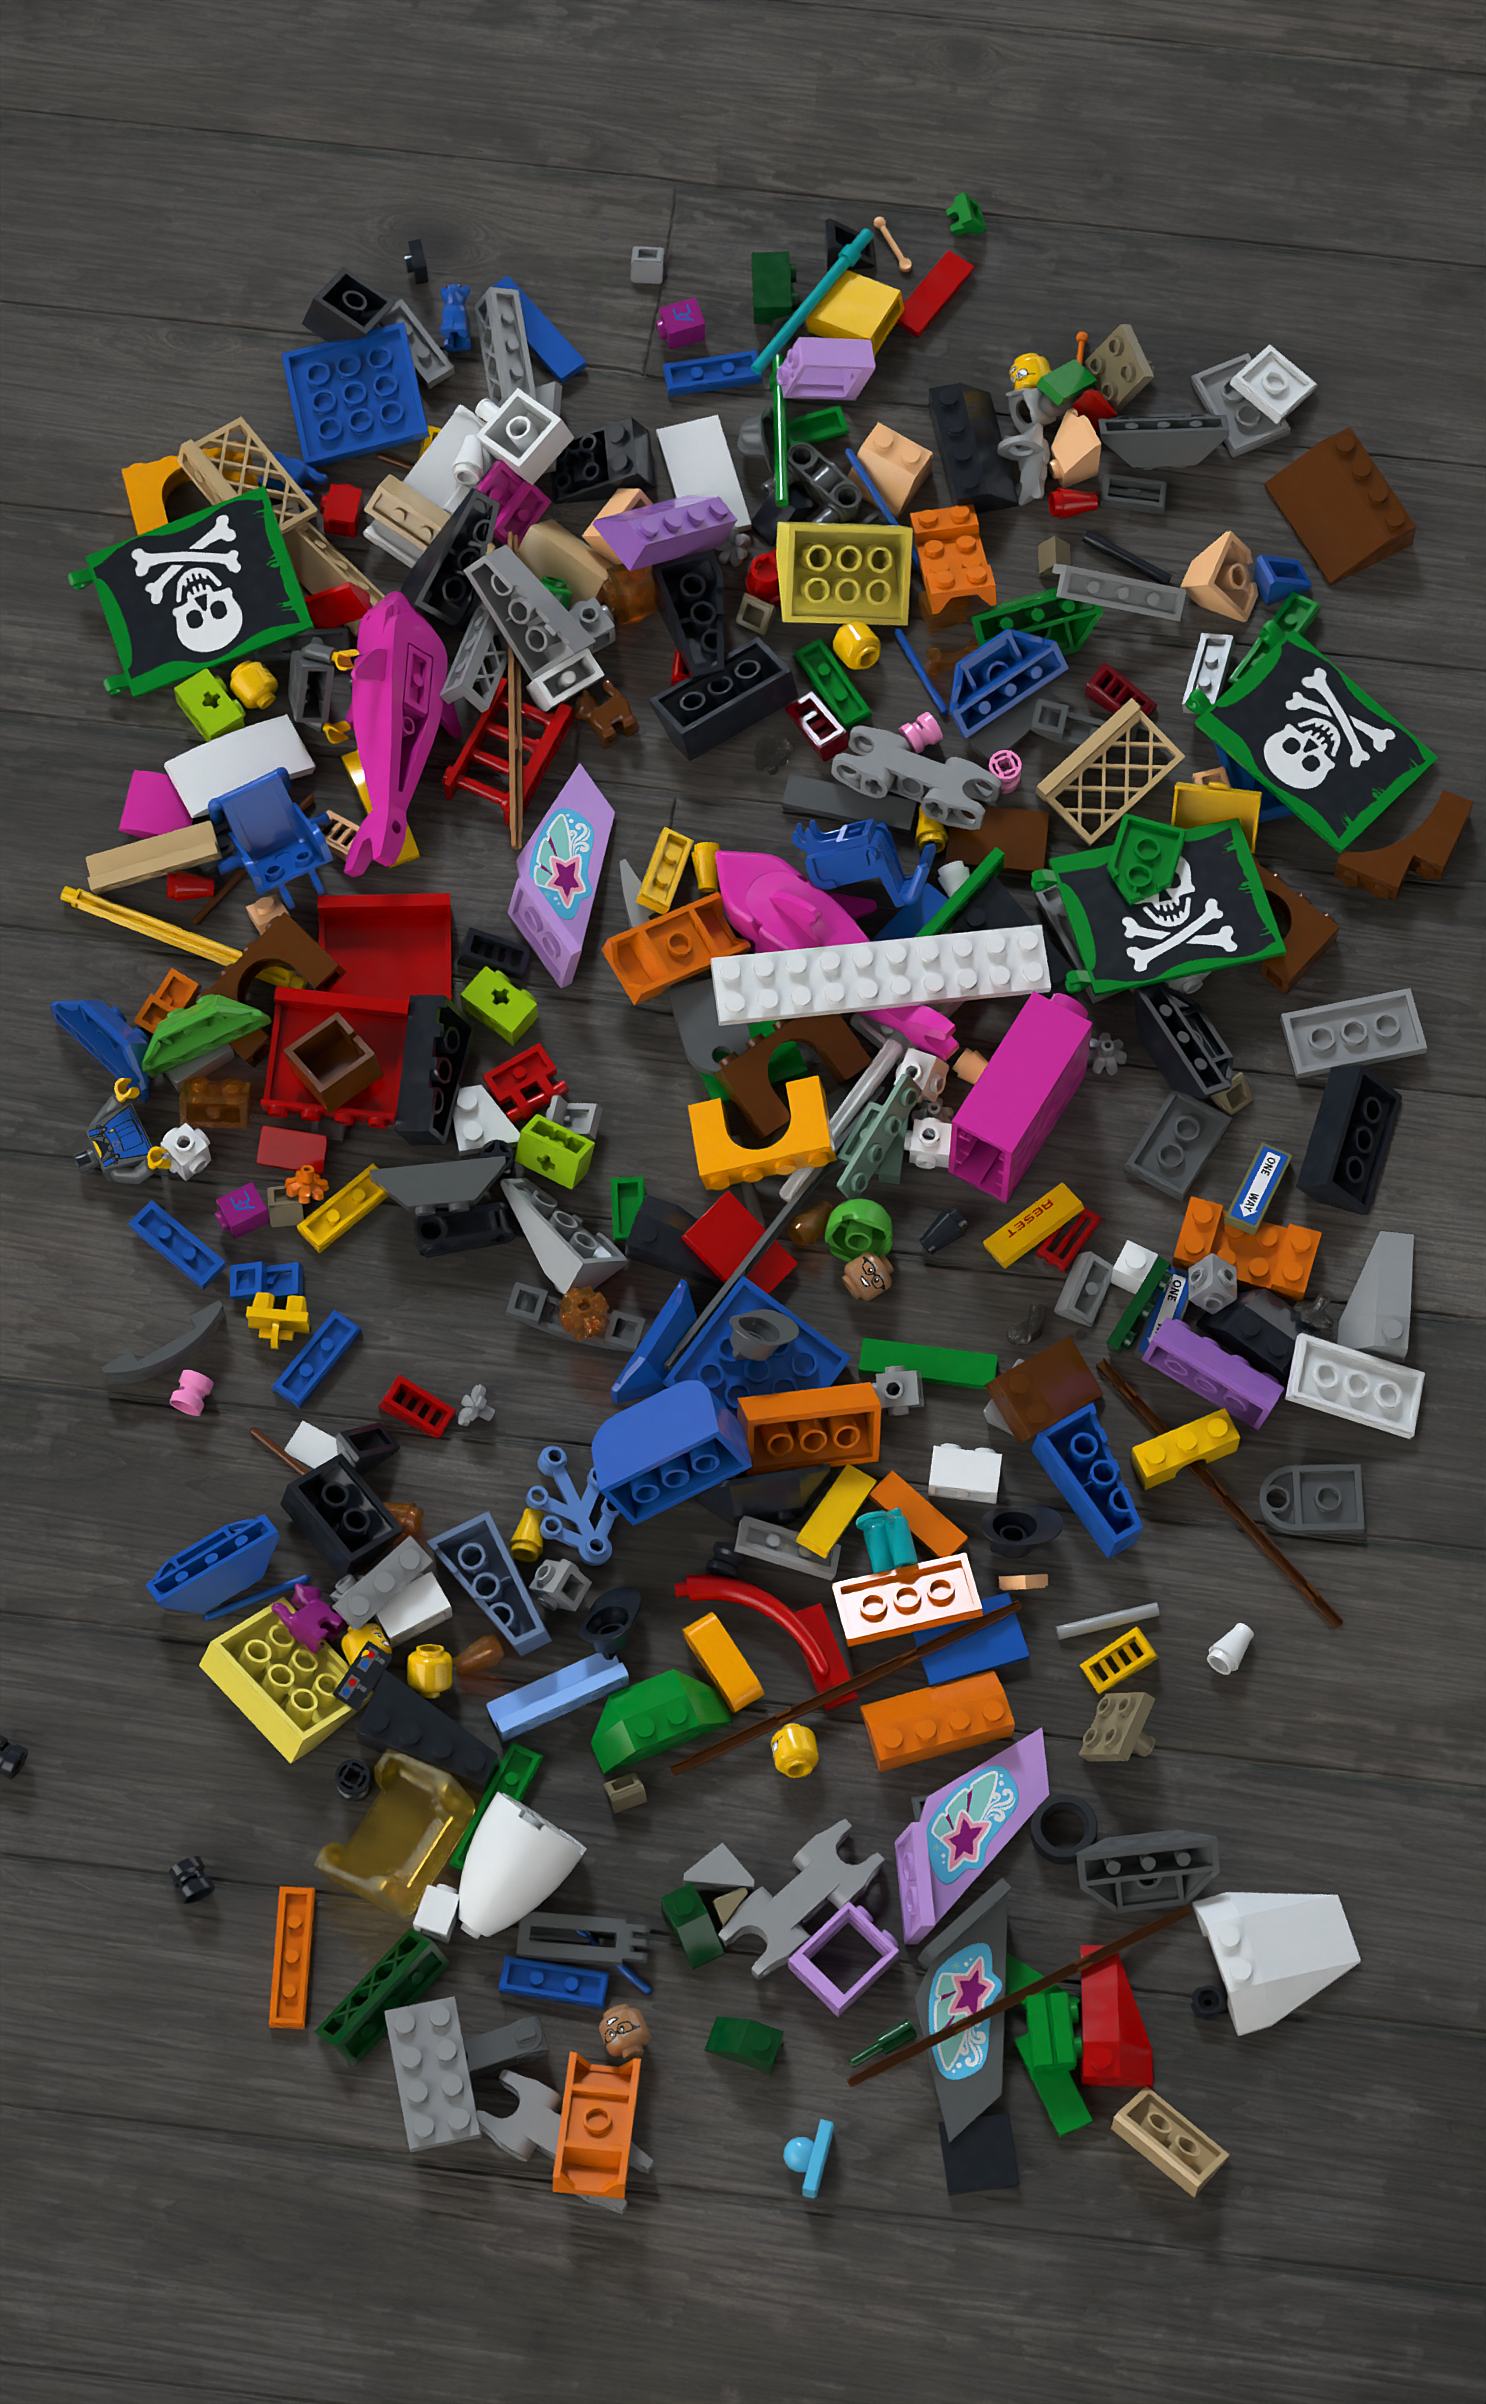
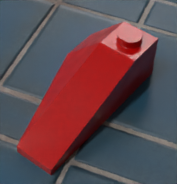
[1080,1945,1153,2087]

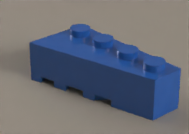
[1031,1402,1143,1559]

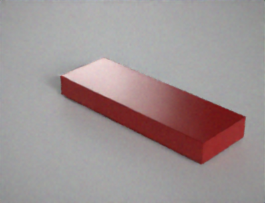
[895,250,974,338]
[794,1603,858,1712]

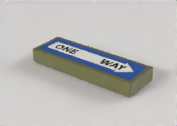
[1224,1142,1293,1236]

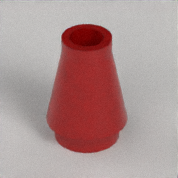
[1048,488,1098,520]
[166,869,214,902]

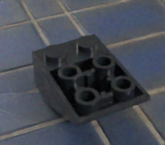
[551,417,656,504]

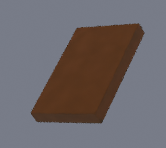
[945,806,1049,875]

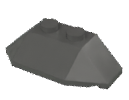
[1098,413,1229,470]
[370,1156,506,1216]
[1076,1829,1220,1913]

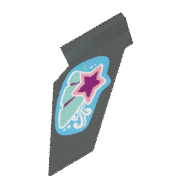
[914,1878,1012,2143]

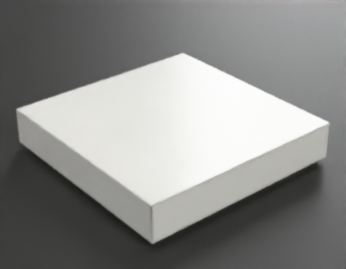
[1230,345,1317,425]

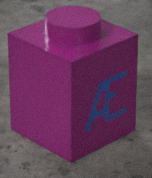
[655,297,705,350]
[214,1182,270,1239]

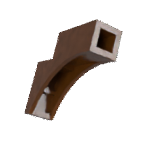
[1334,790,1474,901]

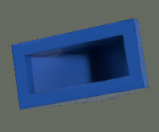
[1253,555,1312,606]

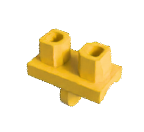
[246,1292,311,1349]

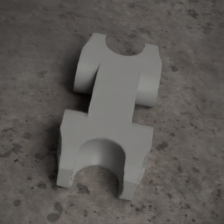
[831,726,1002,830]
[718,1819,885,1980]
[477,2069,654,2214]

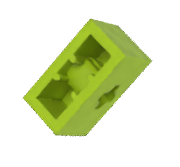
[174,668,246,742]
[460,966,538,1045]
[514,1114,595,1190]

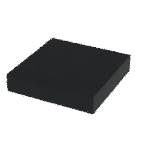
[938,2113,1020,2196]

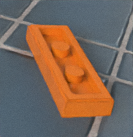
[869,1470,968,1559]

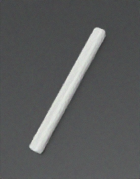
[779,1039,903,1202]

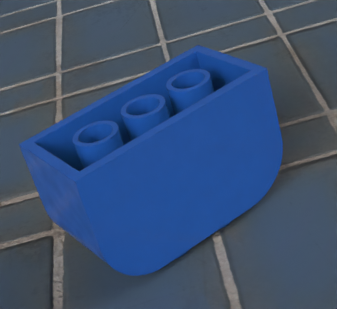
[591,1380,752,1526]

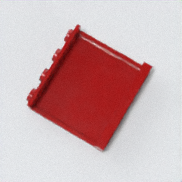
[317,893,452,1003]
[260,986,410,1129]

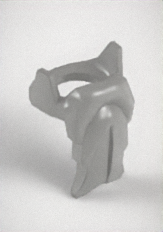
[1006,387,1075,435]
[997,423,1050,506]

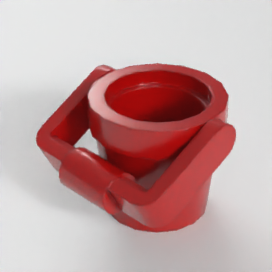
[745,549,781,608]

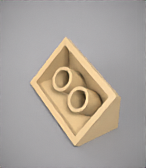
[518,519,626,610]
[1111,2086,1229,2198]

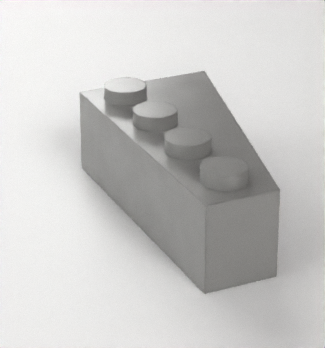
[464,545,596,681]

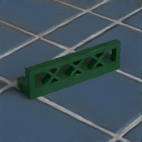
[314,1927,451,2067]

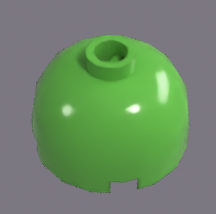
[825,1199,893,1262]

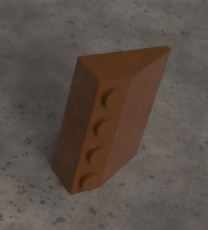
[1264,427,1417,586]

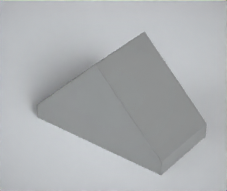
[683,1842,754,1895]

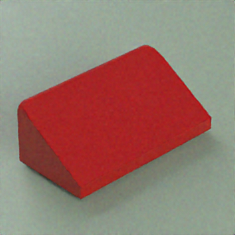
[304,582,370,629]
[256,1125,329,1176]

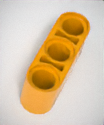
[682,1612,765,1713]

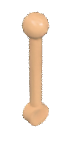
[873,217,912,272]

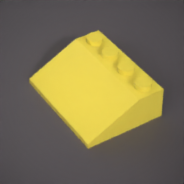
[776,522,913,626]
[199,1597,374,1764]

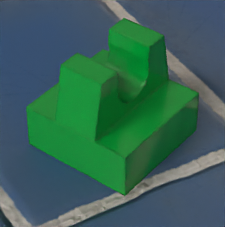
[946,192,987,236]

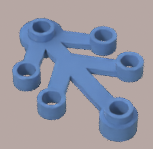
[526,1446,620,1566]

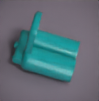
[856,1507,918,1574]

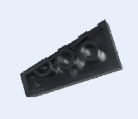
[952,875,1074,1000]
[395,995,477,1145]
[356,1670,500,1796]

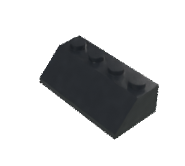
[928,383,1019,514]
[649,637,799,761]
[1296,1065,1402,1215]

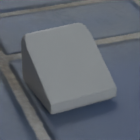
[631,246,664,284]

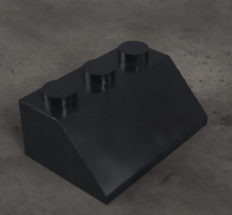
[280,1453,404,1579]

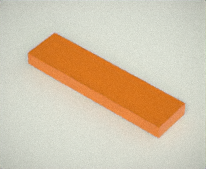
[269,1886,316,2029]

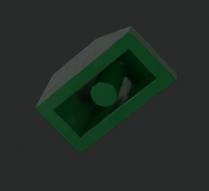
[661,1883,724,1970]
[705,2016,784,2074]

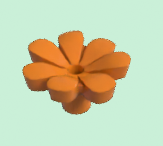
[284,1165,329,1204]

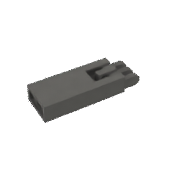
[516,1912,651,1967]

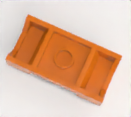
[910,504,997,614]
[601,892,751,1005]
[1172,1196,1322,1302]
[553,2052,641,2199]

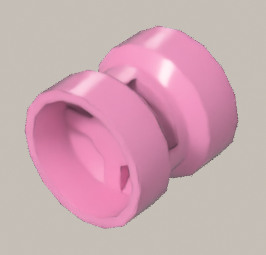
[898,712,943,754]
[989,750,1022,794]
[169,1370,214,1416]

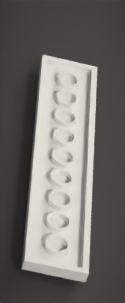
[710,925,1051,1026]

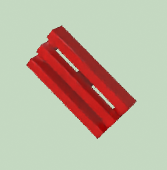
[1036,1207,1102,1273]

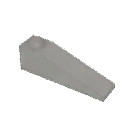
[500,1178,628,1295]
[1337,1231,1414,1363]

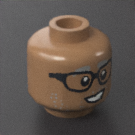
[842,1251,894,1302]
[599,2004,651,2061]

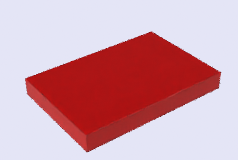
[680,1190,798,1294]

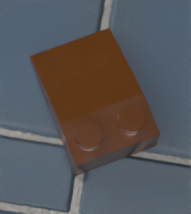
[984,1335,1104,1444]

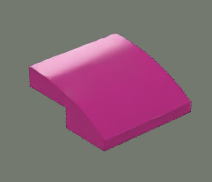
[476,460,552,548]
[118,770,193,839]

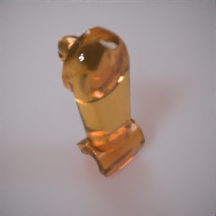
[925,638,979,676]

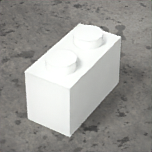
[525,647,604,712]
[928,1443,1002,1504]
[374,1571,453,1648]

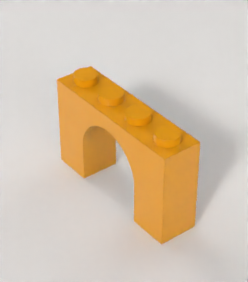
[121,440,259,536]
[688,1075,837,1190]

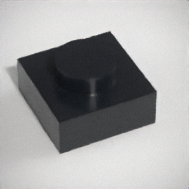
[404,239,428,284]

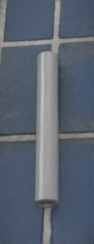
[1056,1602,1160,1640]

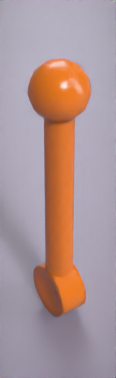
[1076,332,1089,365]

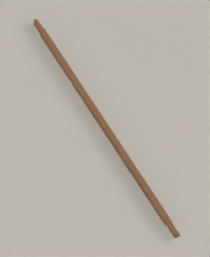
[508,531,523,850]

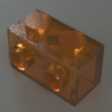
[603,563,656,626]
[179,1077,251,1129]

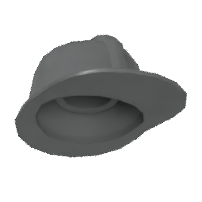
[738,406,775,474]
[729,1309,799,1361]

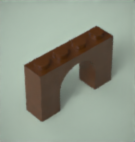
[1252,855,1339,995]
[195,912,347,1068]
[713,1013,872,1140]

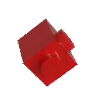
[320,484,364,538]

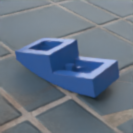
[230,1261,304,1301]

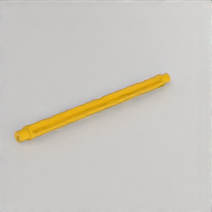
[61,886,307,989]

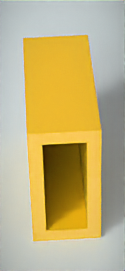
[806,270,905,357]

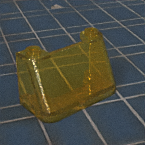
[313,1748,475,1919]

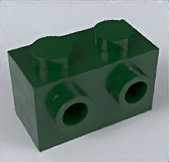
[751,251,798,324]

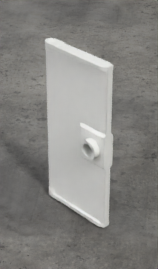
[363,405,498,569]

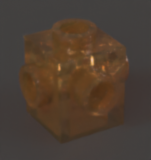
[558,1284,609,1342]

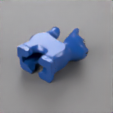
[440,283,471,352]
[258,451,328,512]

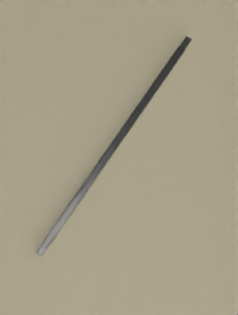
[664,1086,887,1371]

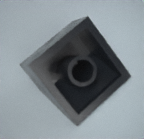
[302,267,396,342]

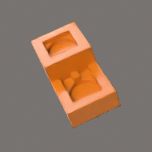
[133,968,202,1034]

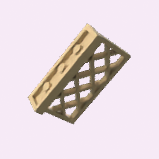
[177,417,318,535]
[1035,698,1186,846]

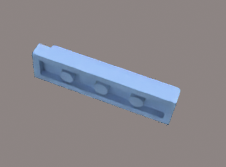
[486,1653,629,1742]

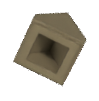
[1038,536,1071,576]
[735,593,777,635]
[1210,1072,1254,1117]
[603,1772,647,1814]

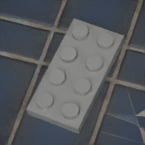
[1280,988,1427,1079]
[384,1996,481,2152]

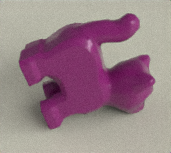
[271,1583,346,1654]

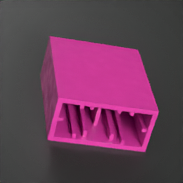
[948,991,1093,1203]

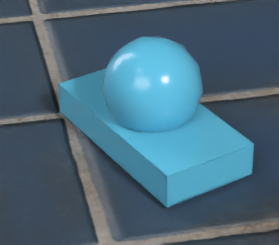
[783,2119,834,2199]

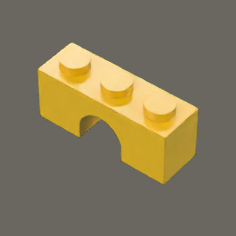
[1130,1408,1240,1491]

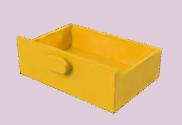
[1171,782,1262,854]

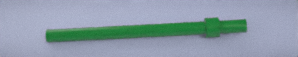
[769,354,788,508]

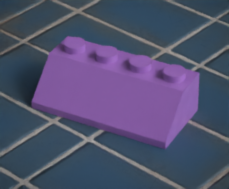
[593,495,737,571]
[1141,1317,1284,1430]

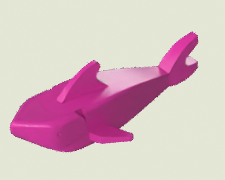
[344,591,462,878]
[715,850,959,1061]

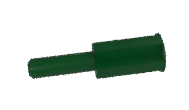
[848,2018,917,2068]

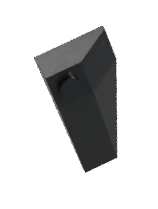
[399,488,500,632]
[625,1195,724,1289]

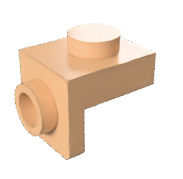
[246,894,290,935]

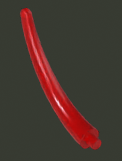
[674,1574,831,1676]

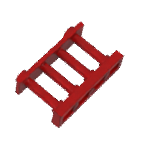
[442,677,573,825]

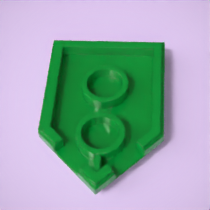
[1107,813,1188,905]

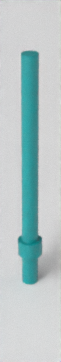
[751,228,874,375]

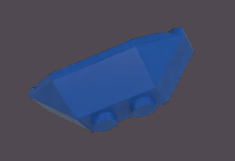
[949,628,1069,739]
[50,1000,151,1104]
[611,1279,697,1404]
[145,1514,280,1614]

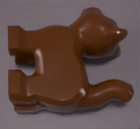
[573,680,639,750]

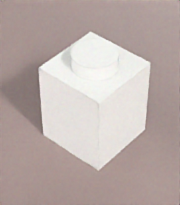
[1111,1240,1158,1294]
[413,1884,460,1944]

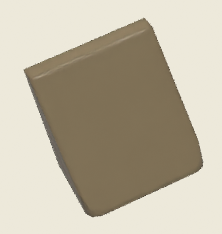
[267,1186,304,1227]
[713,1888,748,1930]

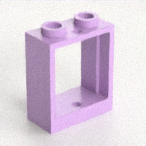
[777,337,876,400]
[788,1901,899,2018]

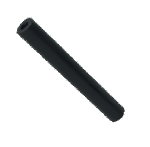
[1082,530,1172,586]

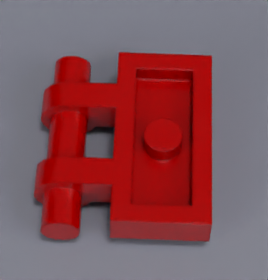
[482,1043,569,1124]

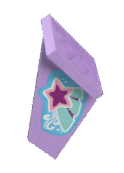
[508,763,615,988]
[895,1727,1049,1945]

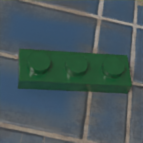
[1106,1256,1174,1355]

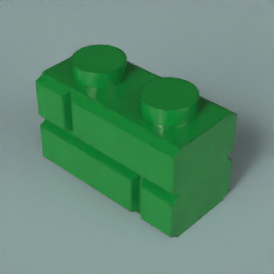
[1025,1992,1083,2074]

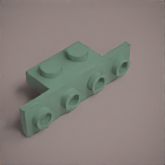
[837,1074,923,1200]

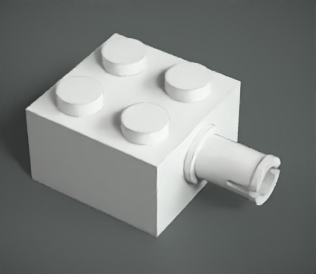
[475,388,574,485]

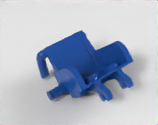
[208,767,333,910]
[792,818,937,908]

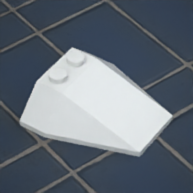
[1192,1892,1361,2036]

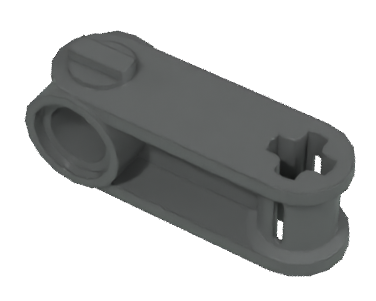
[463,2016,550,2080]

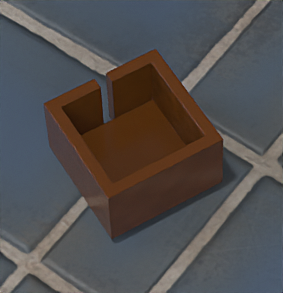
[283,1012,383,1114]

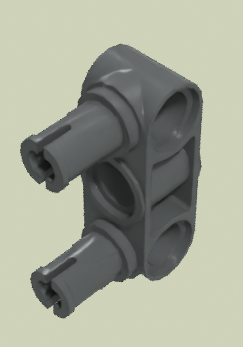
[761,442,862,524]

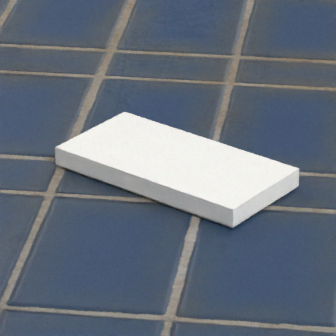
[656,415,751,532]
[1285,1333,1425,1439]

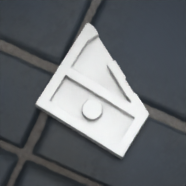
[453,1085,520,1156]

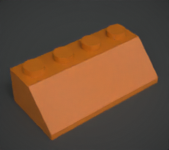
[737,1382,881,1476]
[860,1670,1015,1772]

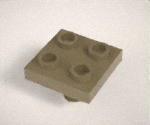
[1085,324,1154,414]
[1079,1692,1155,1762]

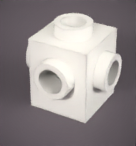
[894,1048,950,1104]
[904,1117,952,1169]
[160,1123,211,1181]

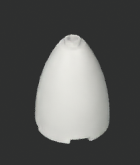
[458,1792,586,1939]

